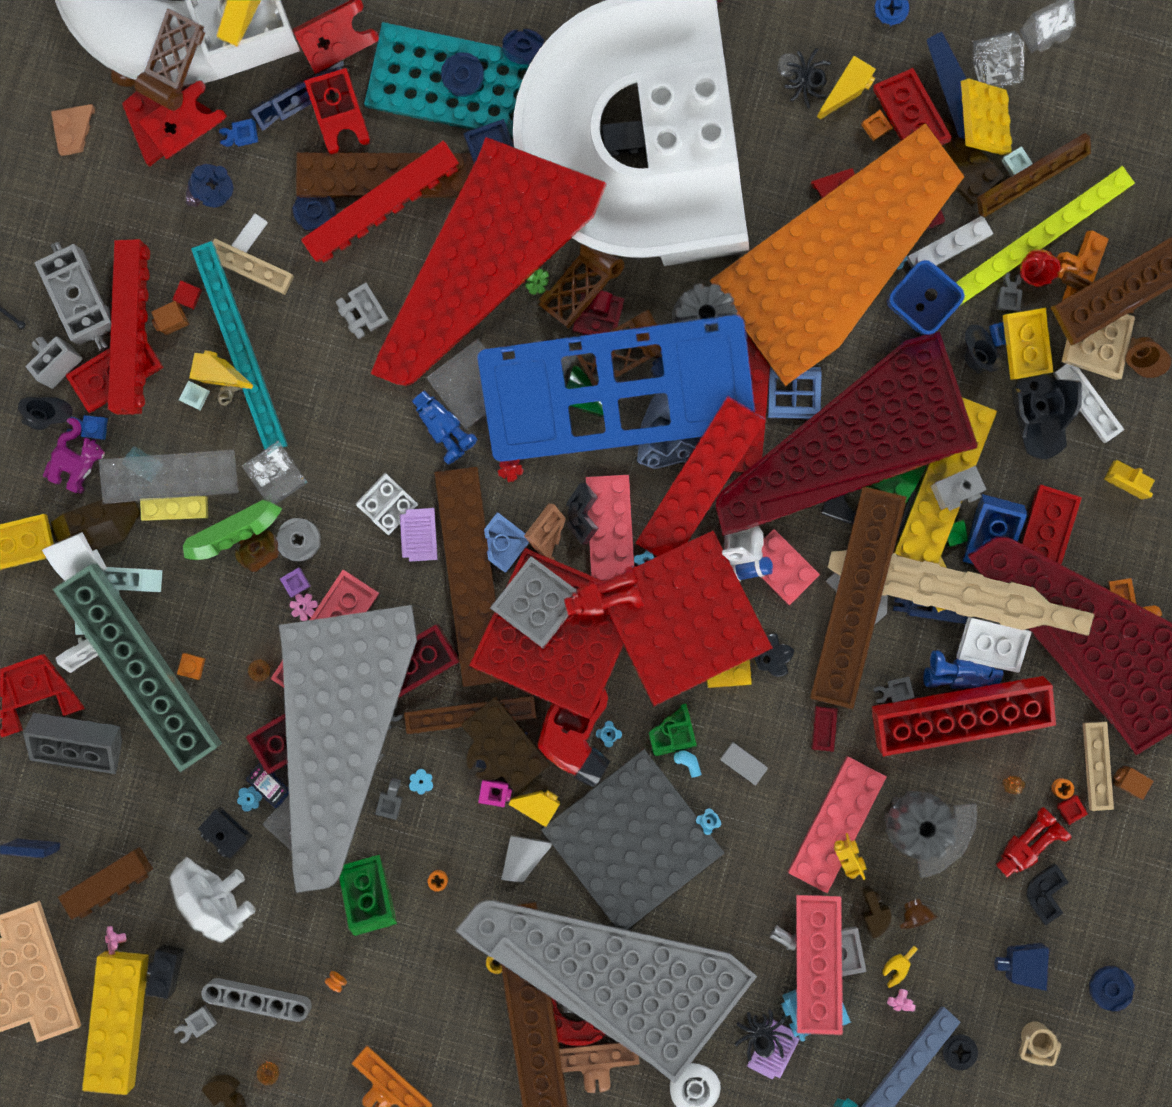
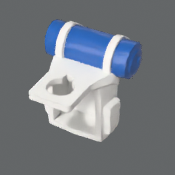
[722,526,773,581]

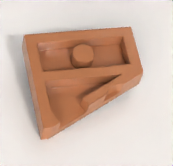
[51,104,95,156]
[524,503,566,560]

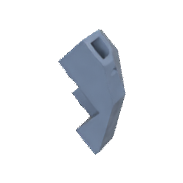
[637,393,702,469]

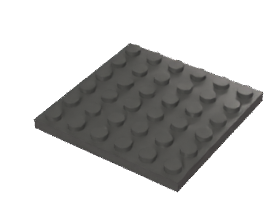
[541,749,724,930]

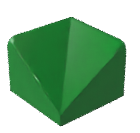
[946,520,968,547]

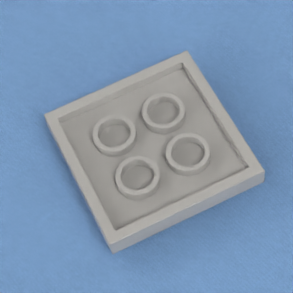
[491,557,577,648]

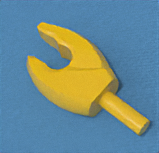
[883,946,918,988]

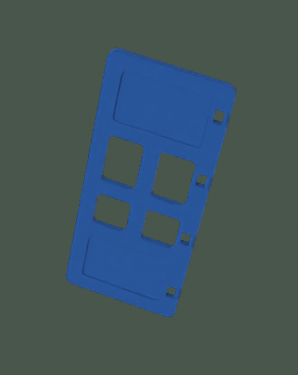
[478,315,755,462]

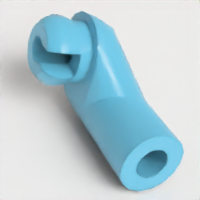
[674,750,702,778]

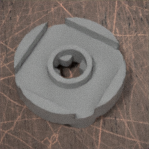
[276,518,321,561]

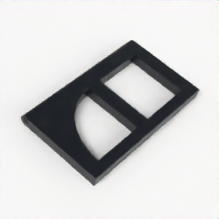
[821,491,917,541]

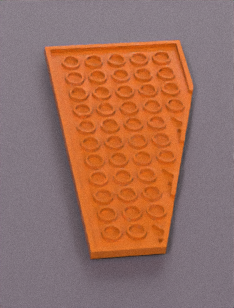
[710,124,964,386]

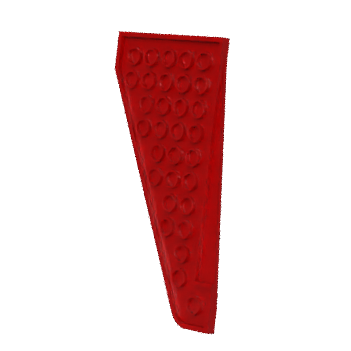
[371,137,607,386]

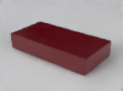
[811,706,838,752]

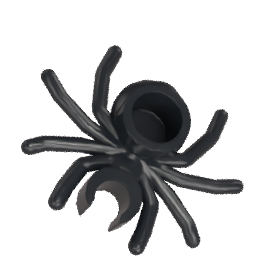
[784,48,831,109]
[735,1010,793,1061]

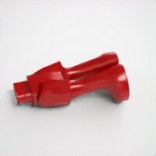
[564,565,645,616]
[996,807,1072,878]

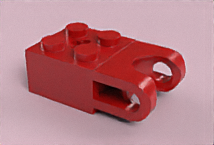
[292,0,379,74]
[304,68,370,154]
[139,80,227,160]

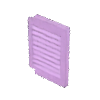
[400,508,437,562]
[747,1020,800,1080]

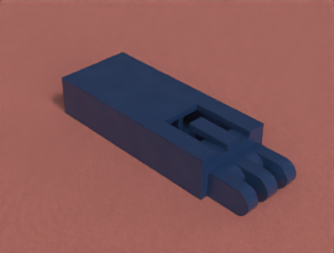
[893,598,975,624]

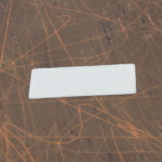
[232,214,268,252]

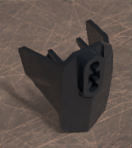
[1012,374,1082,460]

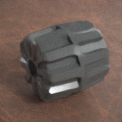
[672,283,738,332]
[883,791,958,861]

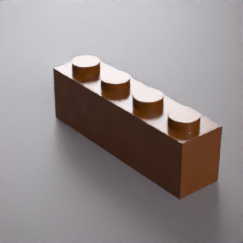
[58,847,153,920]

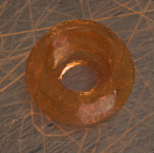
[248,660,270,682]
[1003,776,1025,794]
[257,1062,279,1085]

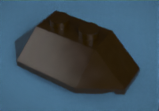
[51,493,140,551]

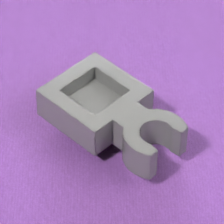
[174,1005,217,1043]

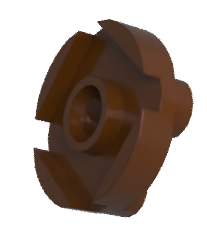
[235,529,279,572]

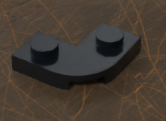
[566,483,599,544]
[1027,863,1069,926]

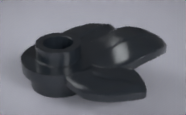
[754,633,794,677]

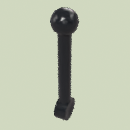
[0,306,26,329]

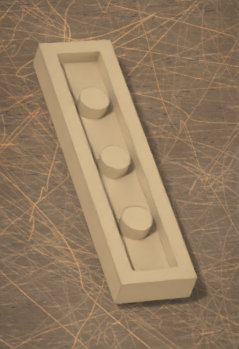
[213,238,294,295]
[1083,721,1114,811]

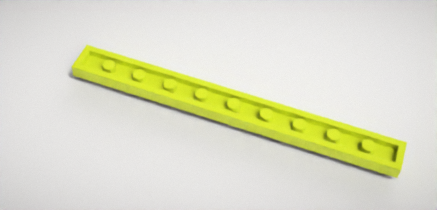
[956,166,1135,306]

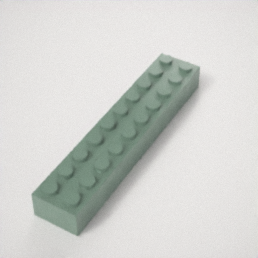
[53,564,222,772]

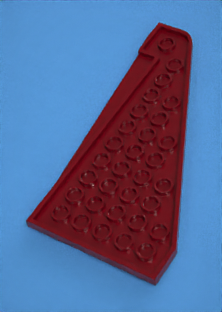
[716,331,978,536]
[967,536,1172,755]

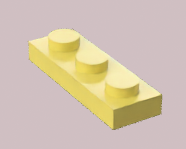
[140,496,208,521]

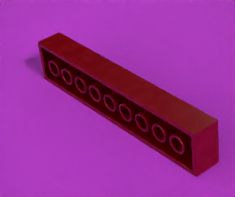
[246,624,460,775]

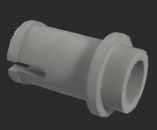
[770,925,797,951]

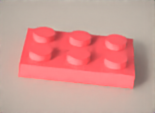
[761,529,820,605]

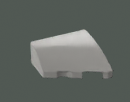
[501,835,552,882]

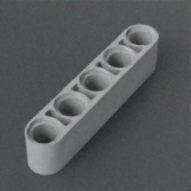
[202,978,312,1022]

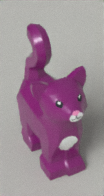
[43,418,105,494]

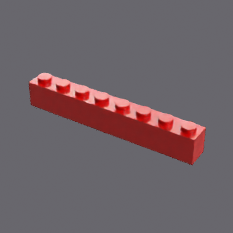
[301,140,460,263]
[108,239,150,415]

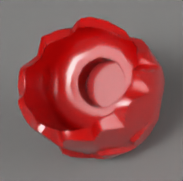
[1020,249,1061,287]

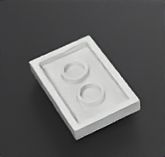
[956,617,1031,673]

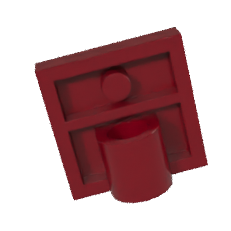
[572,291,624,335]

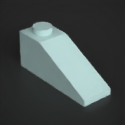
[103,567,162,592]

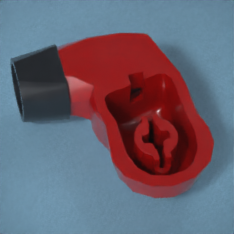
[538,688,610,787]

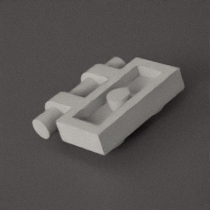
[336,283,389,339]

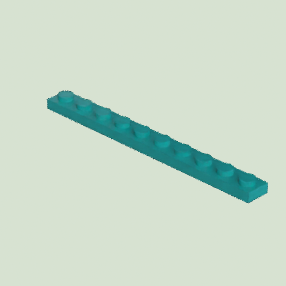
[191,241,288,454]

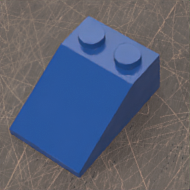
[963,494,1027,564]

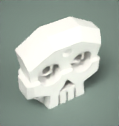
[170,857,255,942]

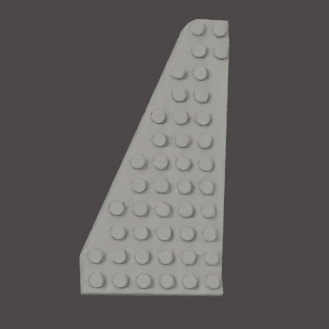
[279,605,417,893]
[456,900,757,1083]

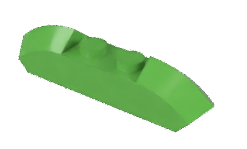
[183,500,282,560]

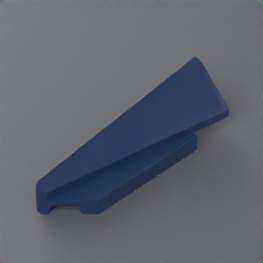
[927,31,967,138]
[248,60,344,131]

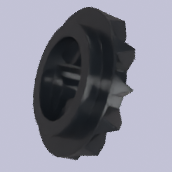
[942,1033,978,1070]

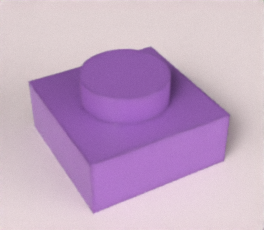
[280,568,311,597]

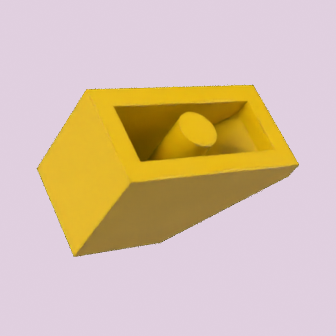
[509,790,560,827]

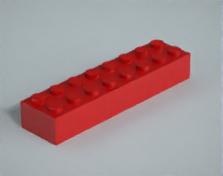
[872,676,1056,756]

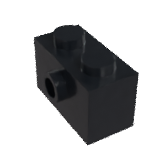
[600,120,646,157]
[198,807,252,859]
[146,945,184,999]

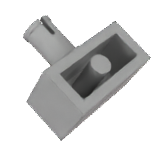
[25,336,83,389]
[930,466,986,511]

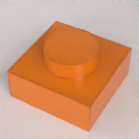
[861,110,892,142]
[177,653,206,680]

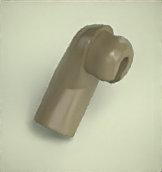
[218,385,242,406]

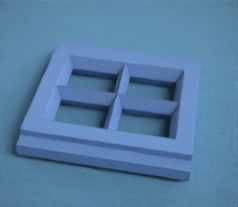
[768,366,821,419]

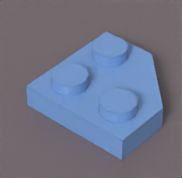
[484,512,529,573]

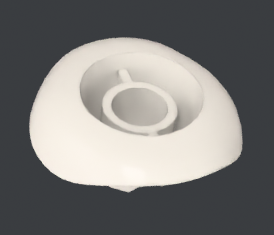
[670,1063,721,1107]

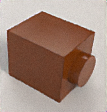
[151,301,190,335]
[1112,765,1154,800]

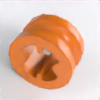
[1052,778,1074,799]
[428,870,448,891]
[324,971,347,992]

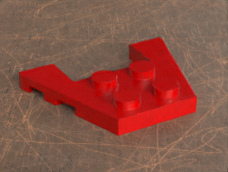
[122,91,213,167]
[0,654,85,738]

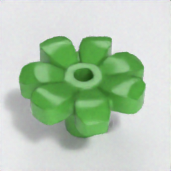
[526,268,549,295]

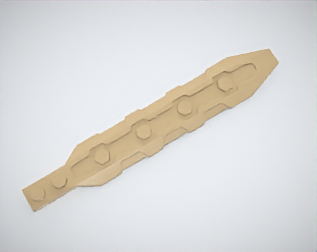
[828,550,1094,636]

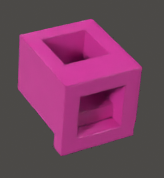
[478,780,512,807]

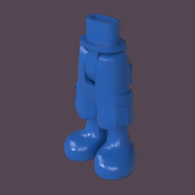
[412,391,478,464]
[923,650,1003,689]

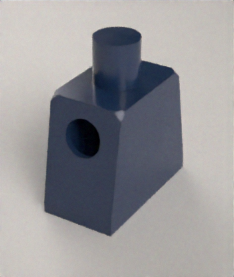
[994,943,1049,991]

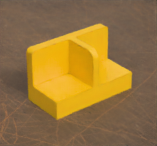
[1104,460,1155,500]

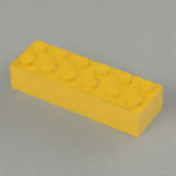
[82,950,149,1095]

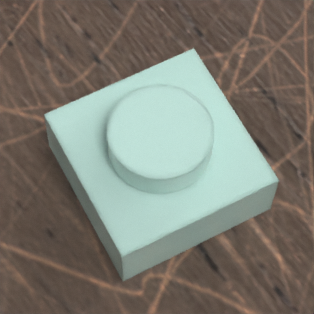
[1001,146,1033,176]
[179,381,210,410]

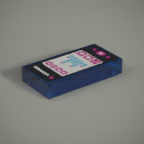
[246,763,289,808]

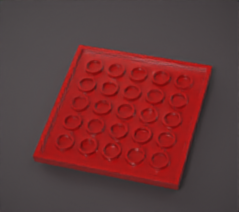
[602,531,772,706]
[469,548,624,720]

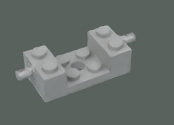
[34,242,112,351]

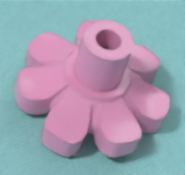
[290,594,318,621]
[105,926,126,955]
[887,989,915,1012]

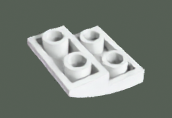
[356,473,418,536]
[42,532,107,581]

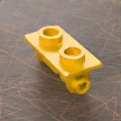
[834,833,867,880]

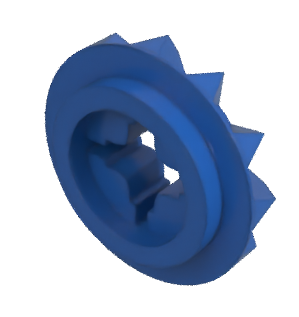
[874,0,909,26]

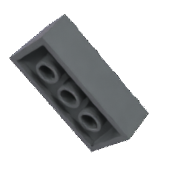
[23,713,122,774]

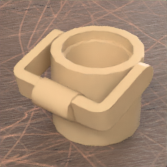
[1019,1022,1061,1066]

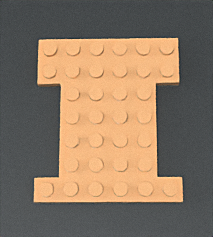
[0,901,81,1042]

